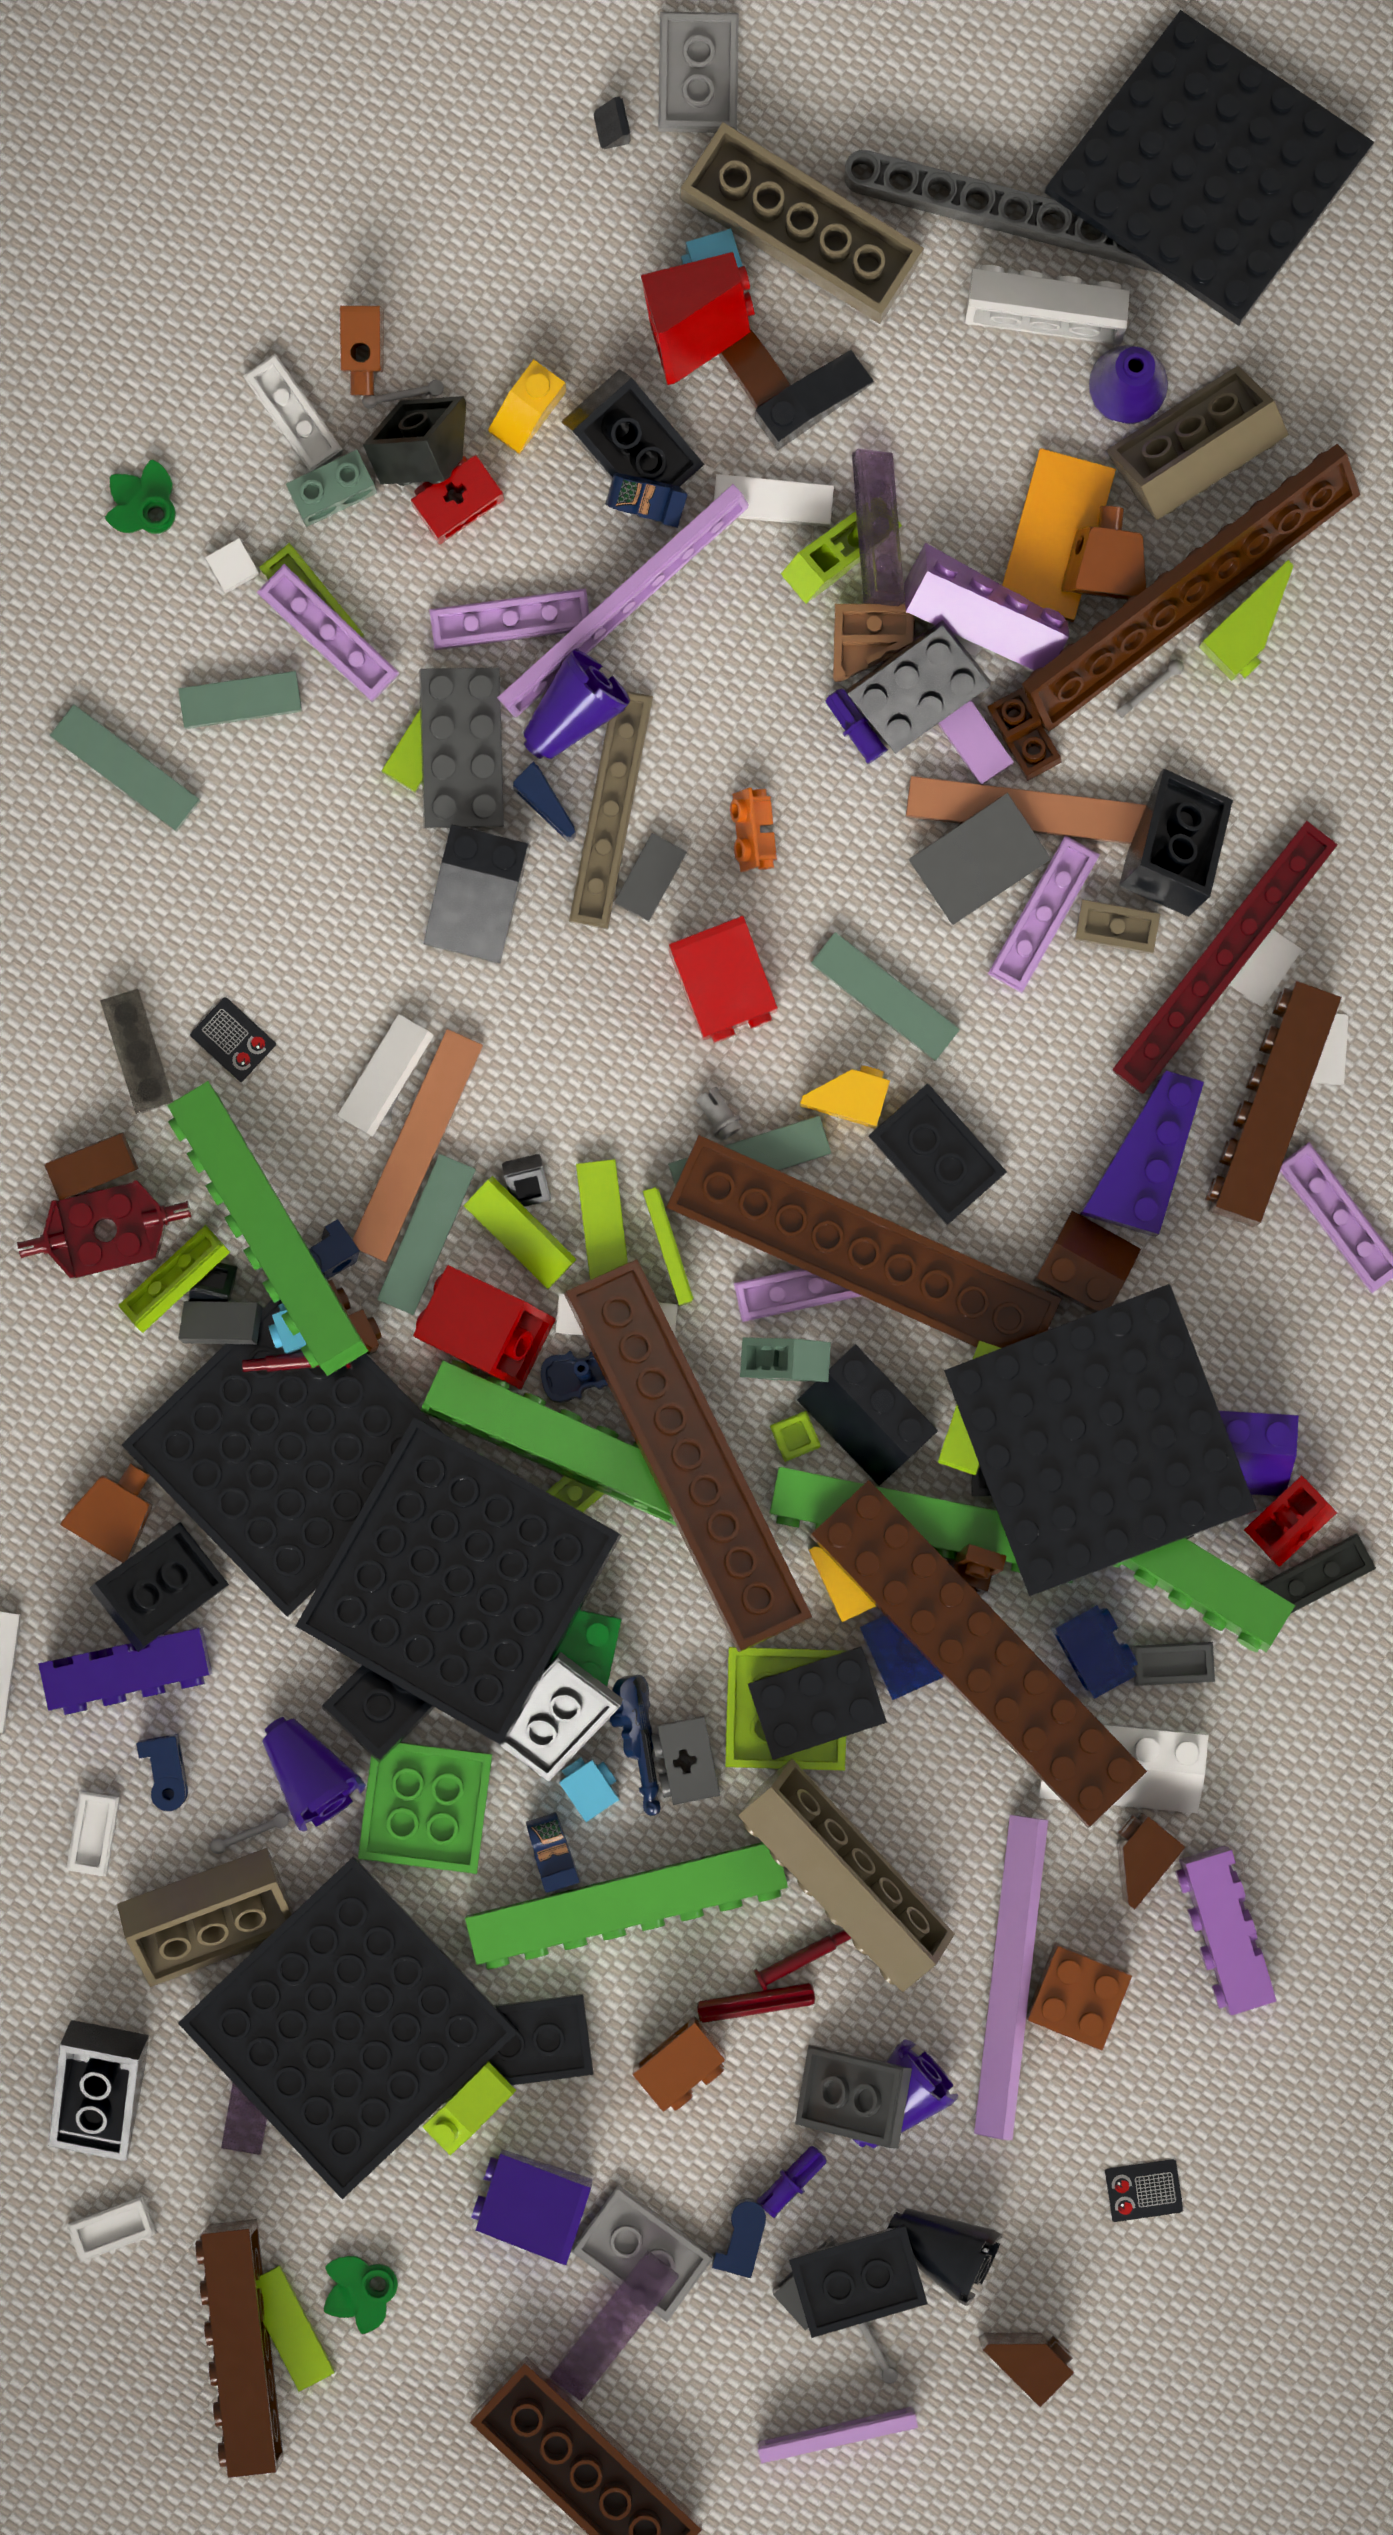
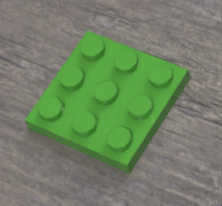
[358,1742,493,1874]

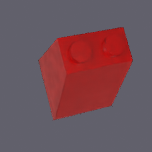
[641,252,755,385]
[669,916,778,1044]
[413,1265,556,1390]

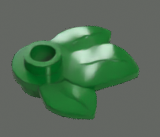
[105,460,176,534]
[324,2256,398,2334]

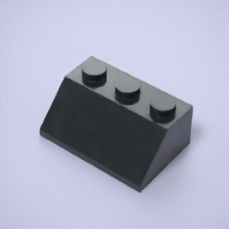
[797,1344,938,1486]

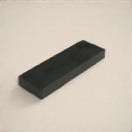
[1261,1533,1376,1613]

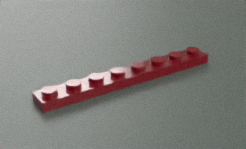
[1111,821,1338,1095]

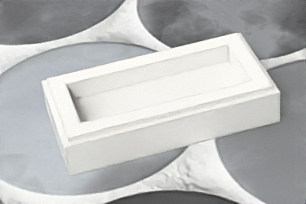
[66,1790,120,1877]
[67,2195,157,2263]

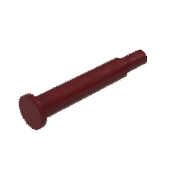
[242,1352,352,1372]
[753,1929,852,1991]

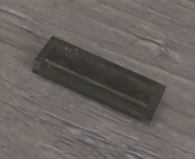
[100,989,174,1115]

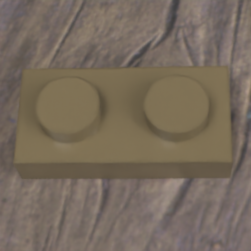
[1074,900,1161,954]

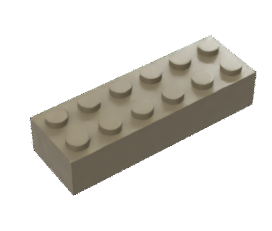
[680,122,924,324]
[738,1759,955,1993]

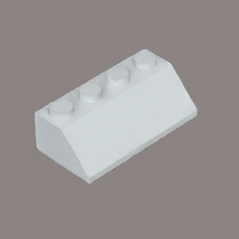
[965,265,1130,345]
[1039,1724,1209,1813]

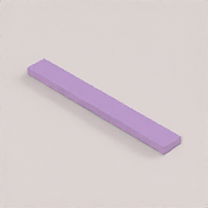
[497,484,749,718]
[974,1815,1048,2140]

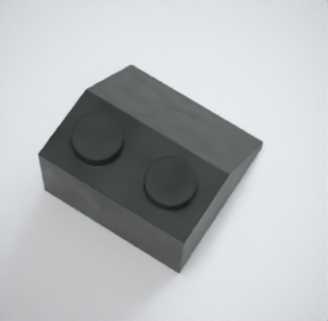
[363,396,466,486]

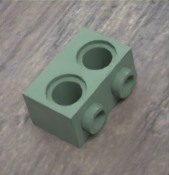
[286,450,377,527]
[740,1337,831,1382]

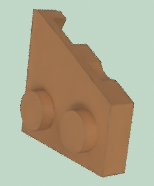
[833,604,915,682]

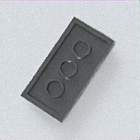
[419,667,504,829]

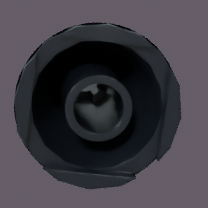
[887,2208,1003,2306]

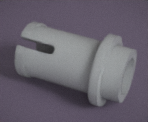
[696,1087,742,1140]

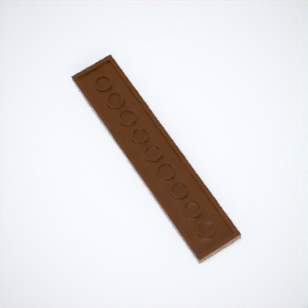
[1022,444,1361,732]
[666,1135,1062,1348]
[564,1259,812,1652]
[810,1480,1147,1828]

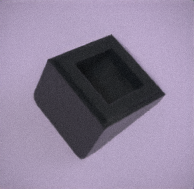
[593,96,631,149]
[502,1154,551,1207]
[189,1262,238,1302]

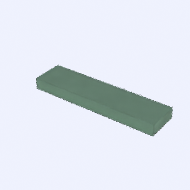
[50,704,200,832]
[810,932,960,1061]
[668,1115,832,1186]
[377,1154,476,1315]

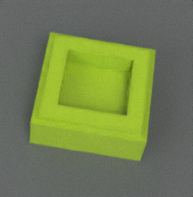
[770,1411,821,1462]

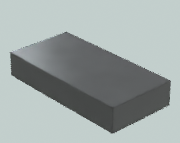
[614,833,687,922]
[178,1301,263,1345]
[1132,1642,1215,1686]

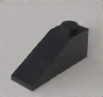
[755,350,874,451]

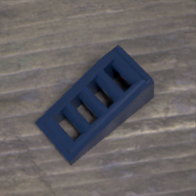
[513,761,576,842]

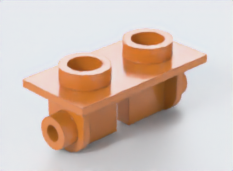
[730,788,777,872]

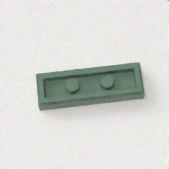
[178,671,302,729]

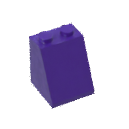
[1219,1411,1299,1496]
[471,2149,593,2265]

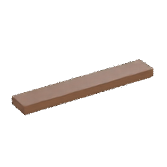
[906,776,1147,844]
[352,1029,483,1263]

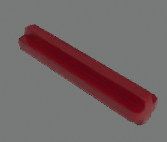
[697,1983,815,2023]

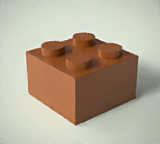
[1026,1942,1132,2051]
[632,2016,726,2112]

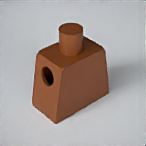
[340,305,384,396]
[1062,506,1146,600]
[60,1463,153,1563]

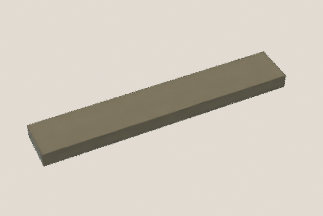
[569,691,653,930]

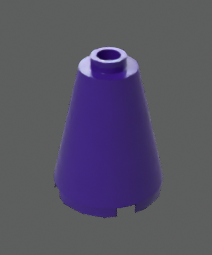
[1089,345,1168,424]
[523,649,630,759]
[262,1717,366,1832]
[853,2039,958,2148]

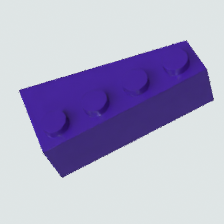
[1080,1070,1204,1237]
[38,1627,213,1715]

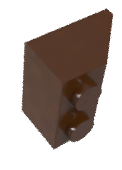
[1033,1211,1141,1313]
[1117,1813,1186,1910]
[979,2333,1074,2407]

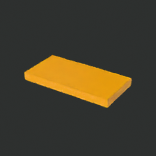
[1002,448,1116,622]

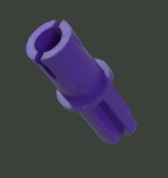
[825,688,888,764]
[756,2146,827,2218]

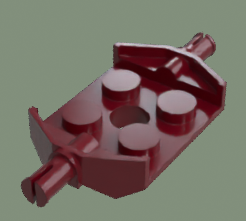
[17,1180,192,1279]

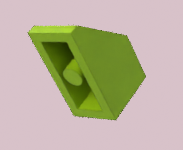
[422,2062,516,2155]

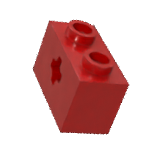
[411,455,504,545]
[1244,1475,1337,1567]

